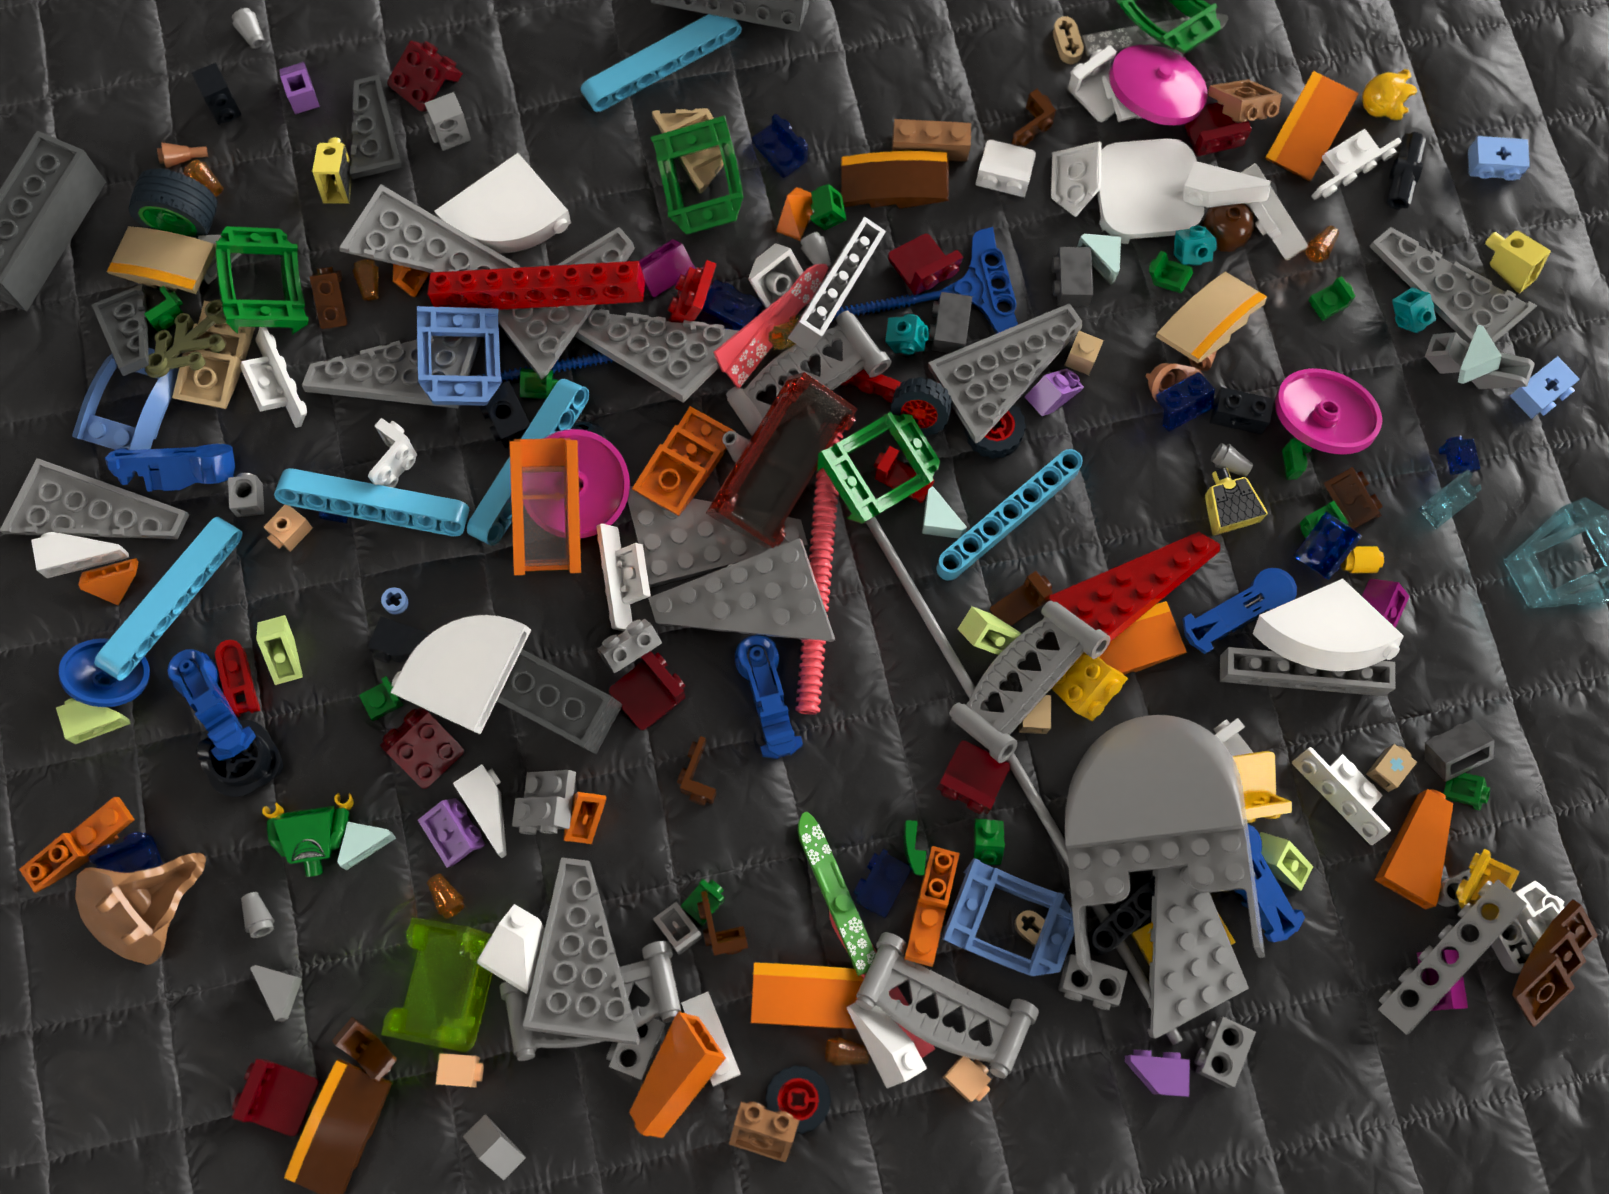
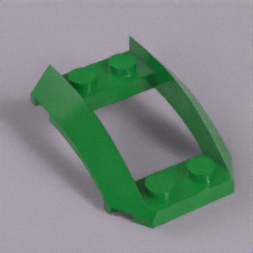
[1116,0,1221,55]
[651,116,743,235]
[215,226,309,335]
[817,412,940,523]

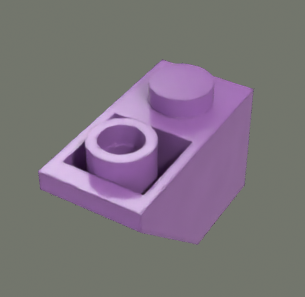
[279,62,320,114]
[1025,368,1084,416]
[1125,1050,1190,1097]

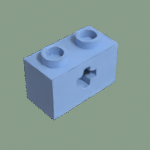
[1468,136,1530,180]
[1510,356,1580,419]

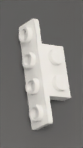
[1312,129,1402,200]
[1241,164,1308,260]
[240,327,307,428]
[597,523,651,631]
[1292,747,1391,845]

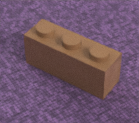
[892,119,971,161]

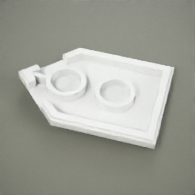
[1051,141,1101,217]

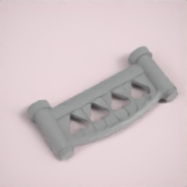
[726,311,892,453]
[949,601,1110,763]
[856,932,1039,1078]
[499,941,681,1061]

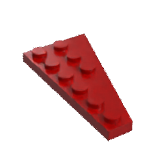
[1047,532,1220,642]

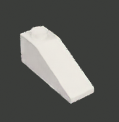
[1183,161,1271,208]
[31,532,129,578]
[453,765,507,858]
[681,992,741,1086]
[846,1002,927,1088]

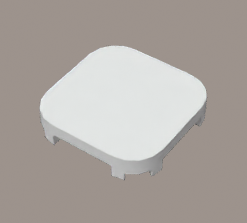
[1097,139,1204,244]

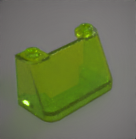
[381,917,493,1052]

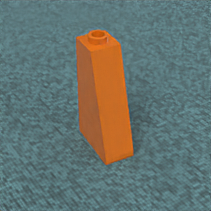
[1375,789,1453,909]
[629,1012,726,1138]

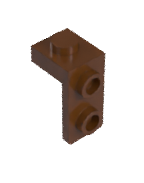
[1011,89,1056,146]
[310,266,347,329]
[989,571,1053,627]
[677,736,716,806]
[697,891,748,956]
[332,1017,397,1083]

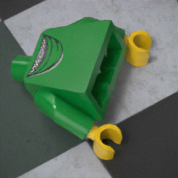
[262,793,354,877]

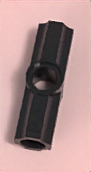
[1386,132,1426,210]

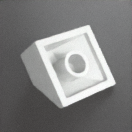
[748,243,803,309]
[477,904,545,994]

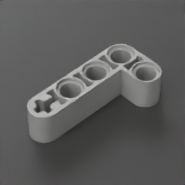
[1437,869,1533,974]

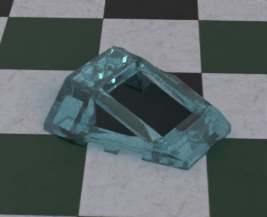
[1503,497,1609,608]

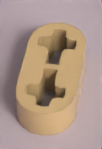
[1053,17,1084,64]
[1014,910,1045,947]

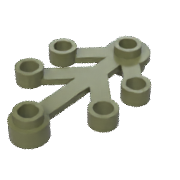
[145,300,226,378]

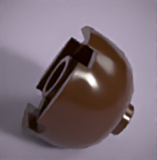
[1201,203,1254,252]

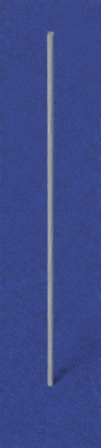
[781,373,1183,1045]

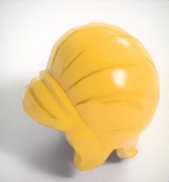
[1362,69,1417,121]

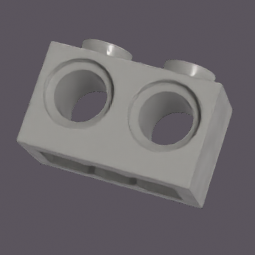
[424,92,471,151]
[1058,954,1128,1011]
[1194,1017,1256,1088]
[606,1019,665,1080]

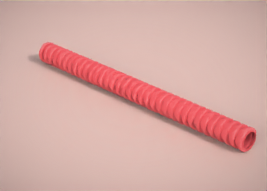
[795,423,844,715]

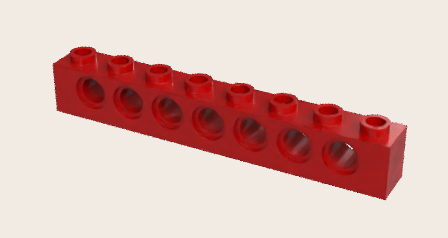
[427,261,645,310]

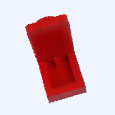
[874,446,934,503]

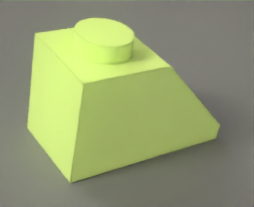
[958,607,1022,655]
[256,615,303,685]
[56,698,130,744]
[1260,832,1313,891]

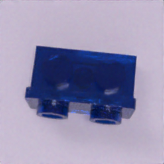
[752,114,808,178]
[702,280,762,330]
[1156,372,1215,432]
[1293,511,1362,580]
[89,832,163,873]
[853,849,911,919]

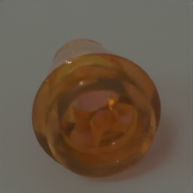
[184,159,224,198]
[1305,226,1339,263]
[352,259,379,301]
[427,874,465,919]
[825,1036,869,1066]

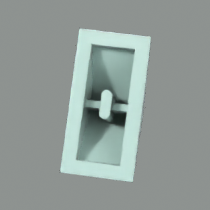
[1077,234,1121,284]
[1458,325,1502,384]
[922,486,967,539]
[337,822,396,870]

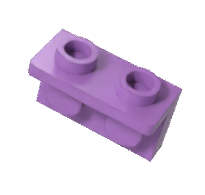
[418,798,485,868]

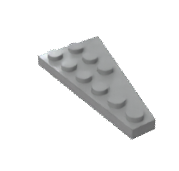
[339,184,520,273]
[1369,227,1537,344]
[0,458,189,539]

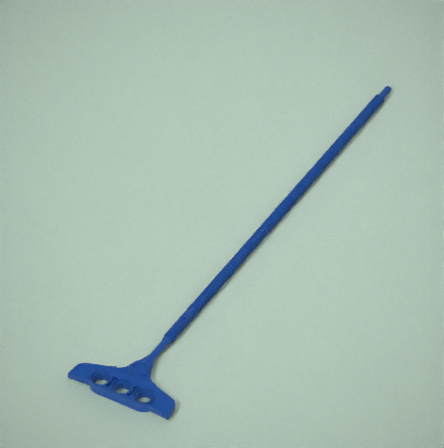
[477,227,1018,383]

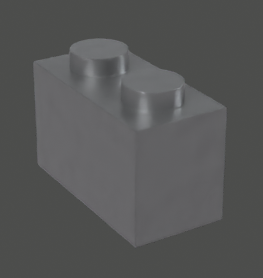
[1052,247,1093,306]
[928,292,973,353]
[1425,719,1494,782]

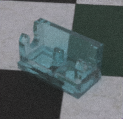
[1418,469,1481,529]

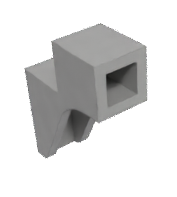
[1425,332,1535,389]

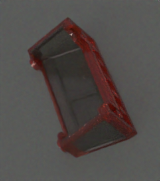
[706,372,858,548]

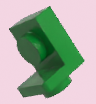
[1308,276,1355,321]
[1282,438,1313,480]
[359,676,404,721]
[1443,773,1490,811]
[680,879,725,926]

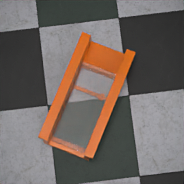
[509,438,581,575]

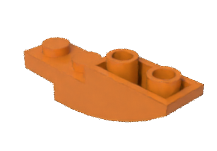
[19,797,135,892]
[904,846,960,967]

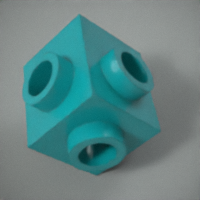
[1174,226,1217,266]
[1392,287,1436,333]
[885,314,929,355]

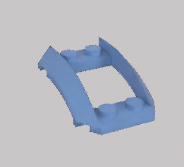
[417,306,501,406]
[72,348,179,450]
[942,858,1074,977]

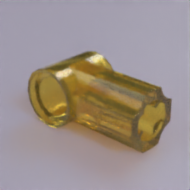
[769,315,801,350]

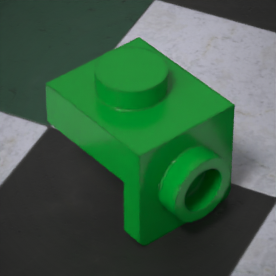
[1149,251,1193,293]
[144,285,183,332]
[520,368,558,399]
[973,819,1005,865]

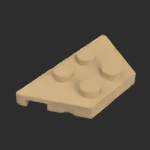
[652,108,724,194]

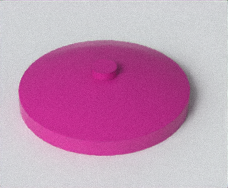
[1109,44,1208,125]
[1275,369,1382,454]
[522,429,630,539]

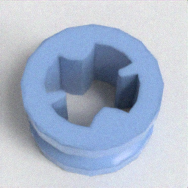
[381,587,409,615]

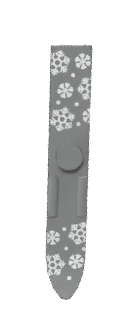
[1082,14,1228,57]

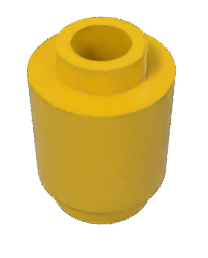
[1340,546,1384,573]

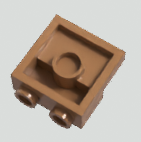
[1208,79,1282,123]
[729,1102,799,1163]

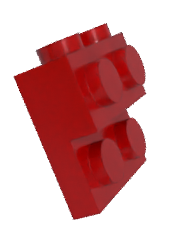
[668,260,716,323]

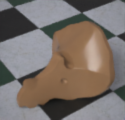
[75,853,206,965]

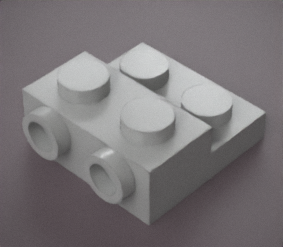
[597,619,662,673]
[512,770,576,835]

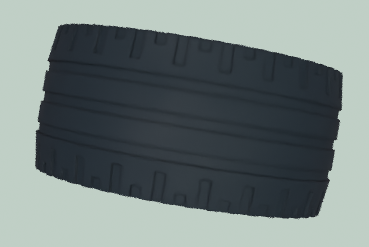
[128,169,217,239]

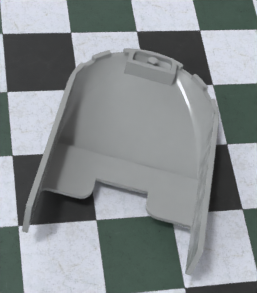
[1065,715,1265,975]

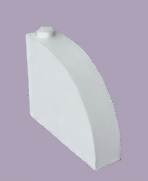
[434,153,571,253]
[1253,579,1403,671]
[391,615,531,734]

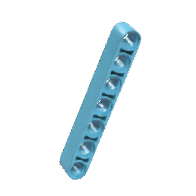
[580,14,742,112]
[467,379,589,546]
[936,449,1083,581]
[274,468,470,536]
[94,517,242,681]

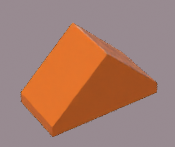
[563,792,606,844]

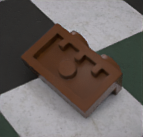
[1324,467,1383,530]

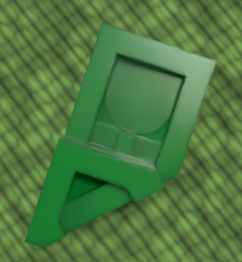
[903,820,926,876]

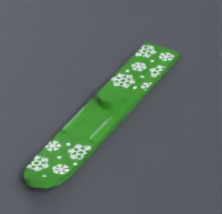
[798,812,876,976]

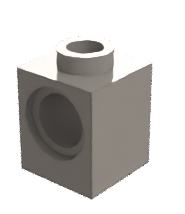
[228,473,264,517]

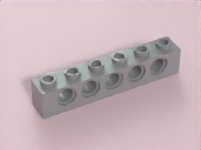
[788,216,886,353]
[1220,647,1395,696]
[1378,879,1528,1035]

